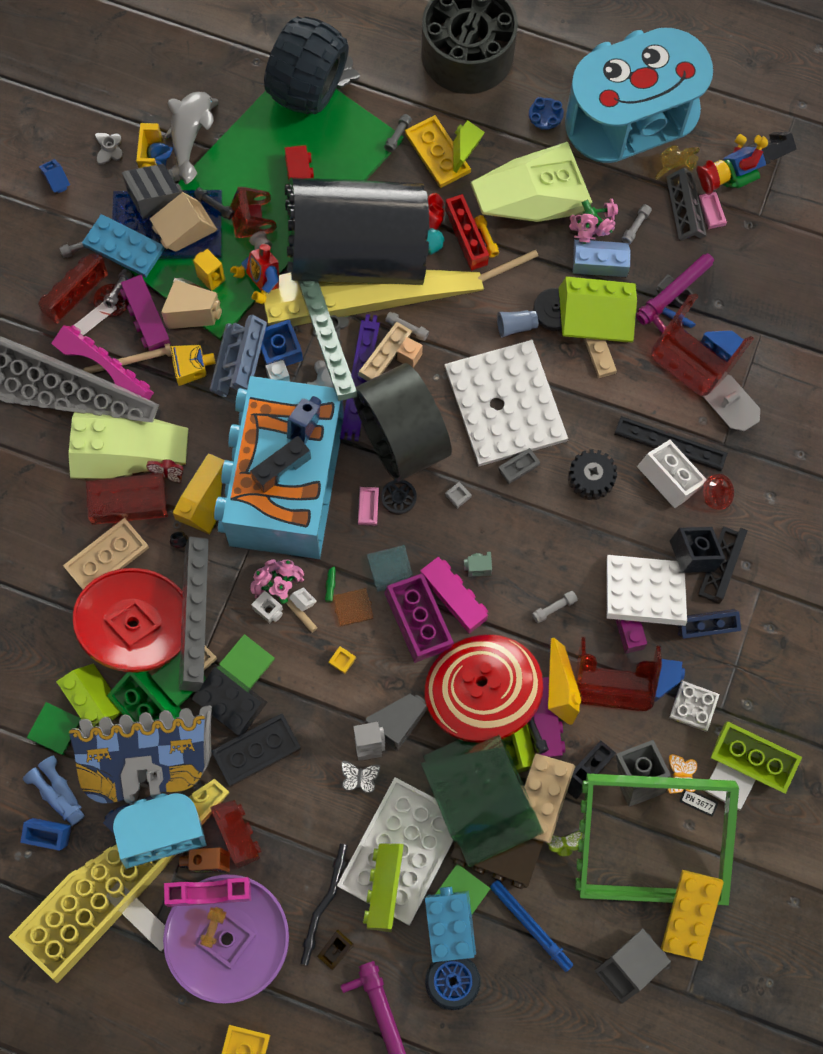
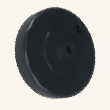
[533,288,562,331]

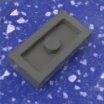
[498,448,540,484]

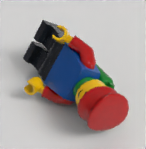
[696,132,797,195]

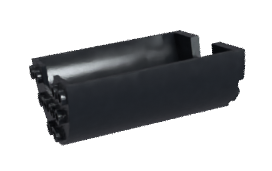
[285,177,429,285]

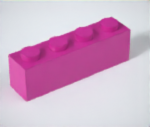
[420,557,488,634]

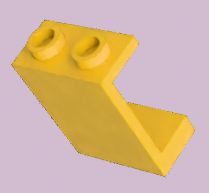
[136,123,164,168]

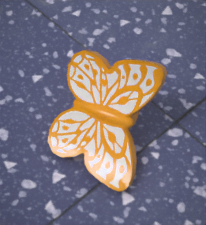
[668,754,697,794]

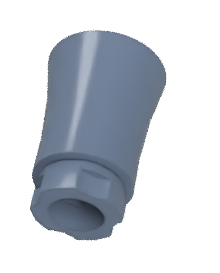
[497,310,538,338]

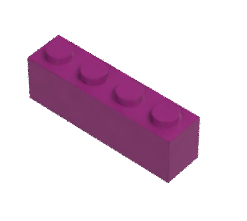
[120,274,171,351]
[533,677,565,759]

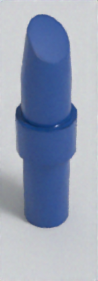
[662,307,696,328]

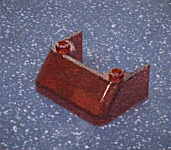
[576,637,662,711]

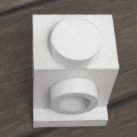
[251,591,283,624]

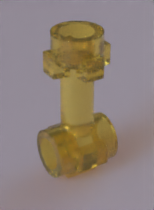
[200,906,227,948]

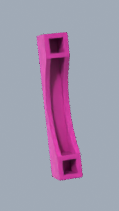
[51,325,154,400]

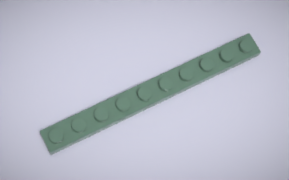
[298,281,357,401]

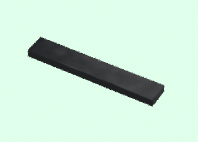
[614,416,728,472]

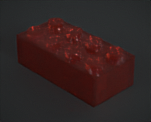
[86,473,168,525]

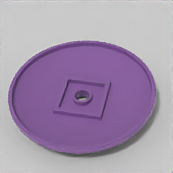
[163,875,289,1004]

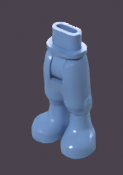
[23,755,85,826]

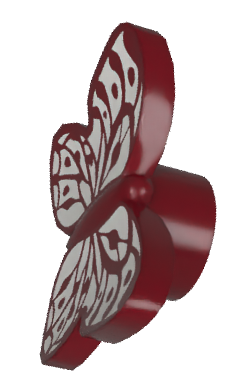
[146,459,184,483]

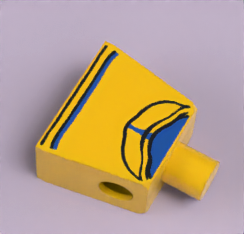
[170,345,216,386]

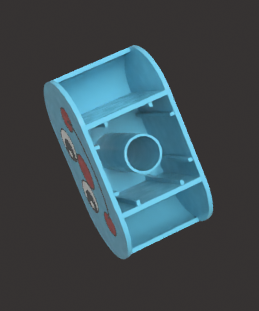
[565,28,713,163]

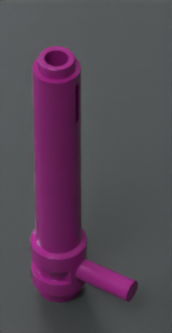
[636,253,714,335]
[341,961,406,1054]

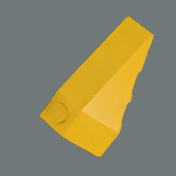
[173,453,225,534]
[548,638,581,725]

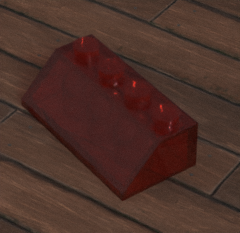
[38,253,108,324]

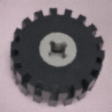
[568,449,617,500]

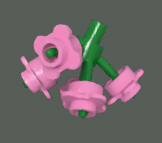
[569,199,618,244]
[250,559,304,604]

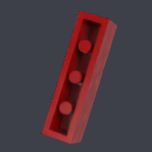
[285,145,314,181]
[445,194,489,271]

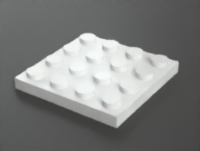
[606,555,687,626]

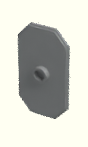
[702,373,760,431]

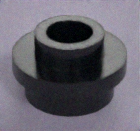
[169,531,188,548]

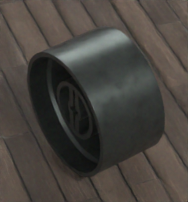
[421,0,518,94]
[353,363,452,482]

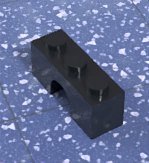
[250,436,311,493]

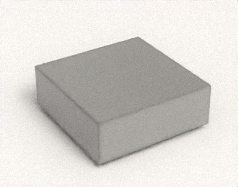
[445,482,472,509]

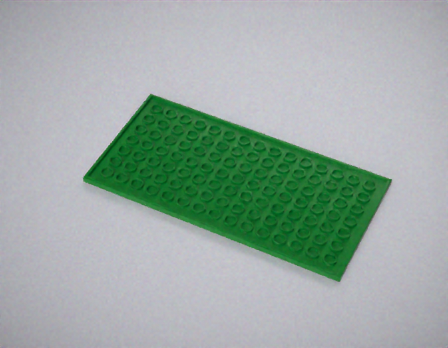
[119,89,404,341]

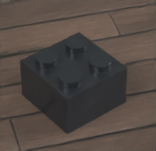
[670,527,725,573]

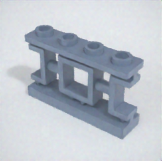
[210,314,267,397]

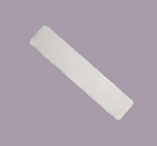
[74,302,117,335]

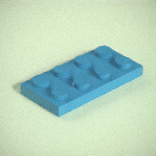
[82,214,165,278]

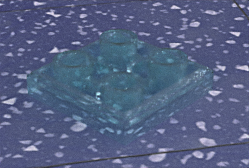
[367,545,413,592]

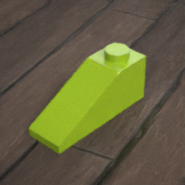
[453,120,485,173]

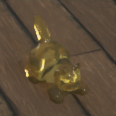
[655,145,700,180]

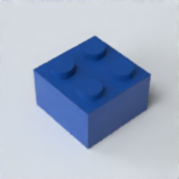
[260,319,303,366]

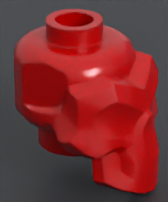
[428,193,444,230]

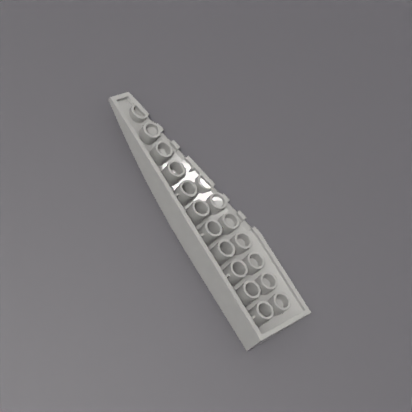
[0,336,159,423]

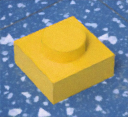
[329,646,356,674]

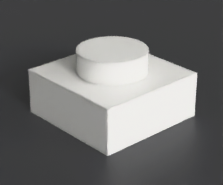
[289,588,316,611]

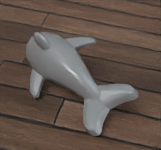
[165,92,218,184]

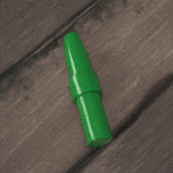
[325,567,336,603]

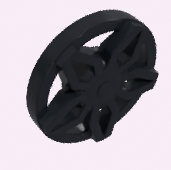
[381,480,417,515]

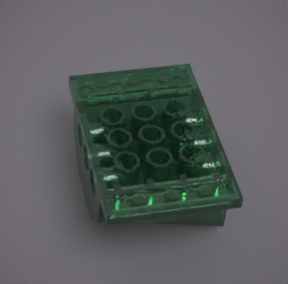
[421,734,544,867]

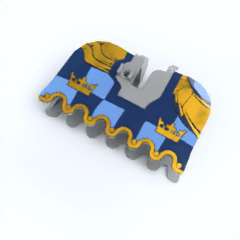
[69,706,212,806]

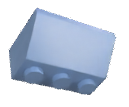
[573,239,630,277]

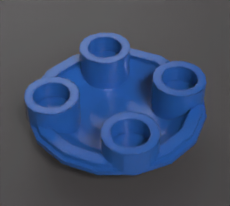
[529,97,564,129]

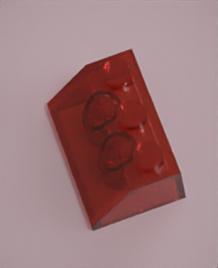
[210,800,262,869]

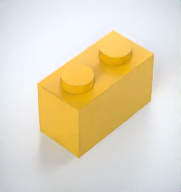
[193,249,225,291]

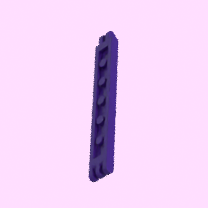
[340,314,380,442]

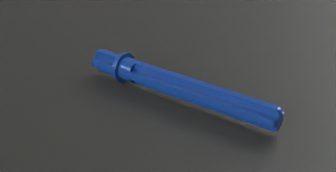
[490,880,573,972]

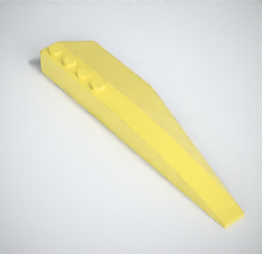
[263,270,484,326]

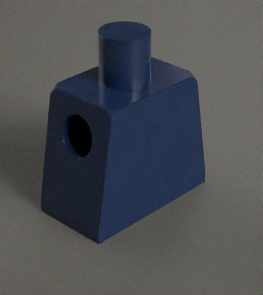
[287,396,322,444]

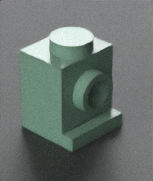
[464,552,492,577]

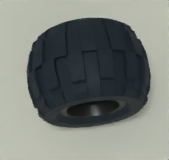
[264,16,349,114]

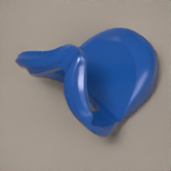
[147,143,173,166]

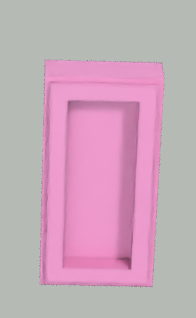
[699,192,727,229]
[358,487,379,526]

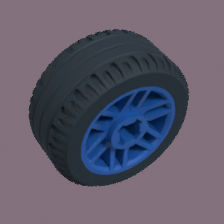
[425,958,480,1011]

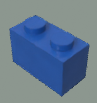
[20,818,71,851]

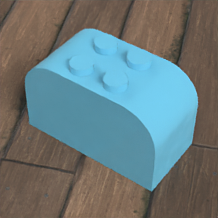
[113,793,207,869]

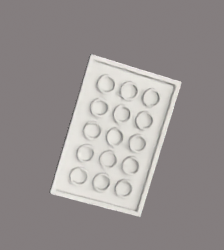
[337,777,466,926]

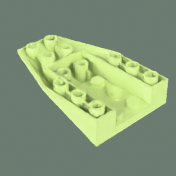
[470,142,592,222]

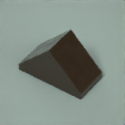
[317,930,354,970]

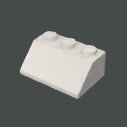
[637,440,708,508]

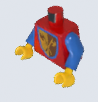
[230,244,279,304]

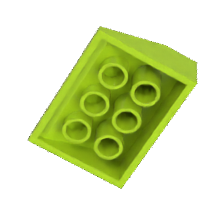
[559,276,637,343]

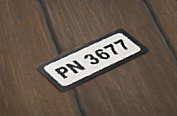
[680,789,718,817]

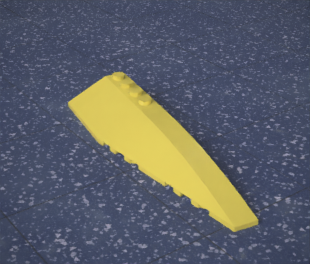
[9,779,229,983]

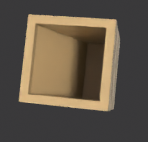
[150,192,217,252]
[161,280,222,329]

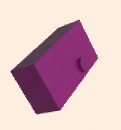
[384,573,454,663]

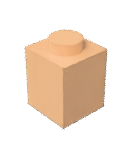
[397,337,423,368]

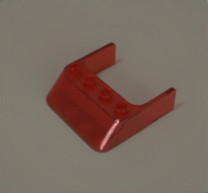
[651,293,754,396]

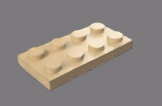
[63,518,149,590]
[510,753,575,844]

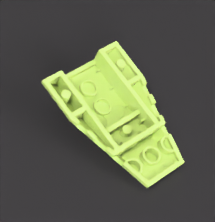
[69,412,189,480]

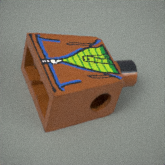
[179,848,230,874]

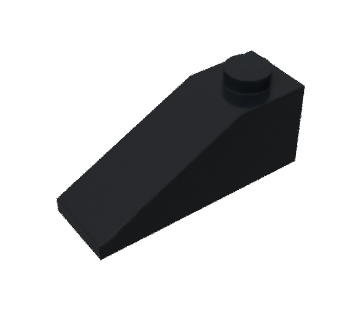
[567,741,616,800]

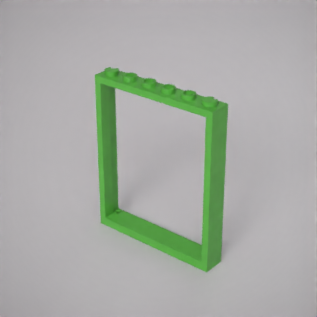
[575,774,739,905]

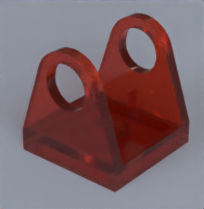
[230,187,277,238]

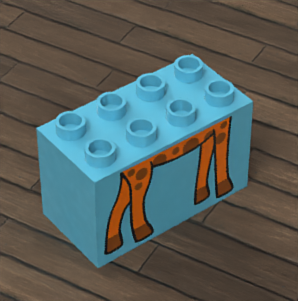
[214,376,344,559]

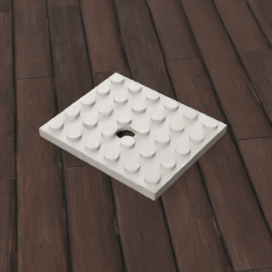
[444,340,568,467]

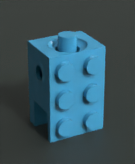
[425,886,476,962]

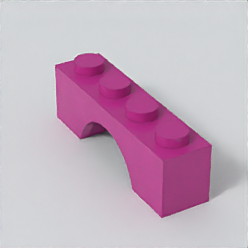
[164,877,251,907]

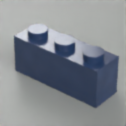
[678,609,742,639]

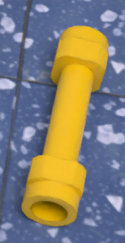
[474,215,499,258]

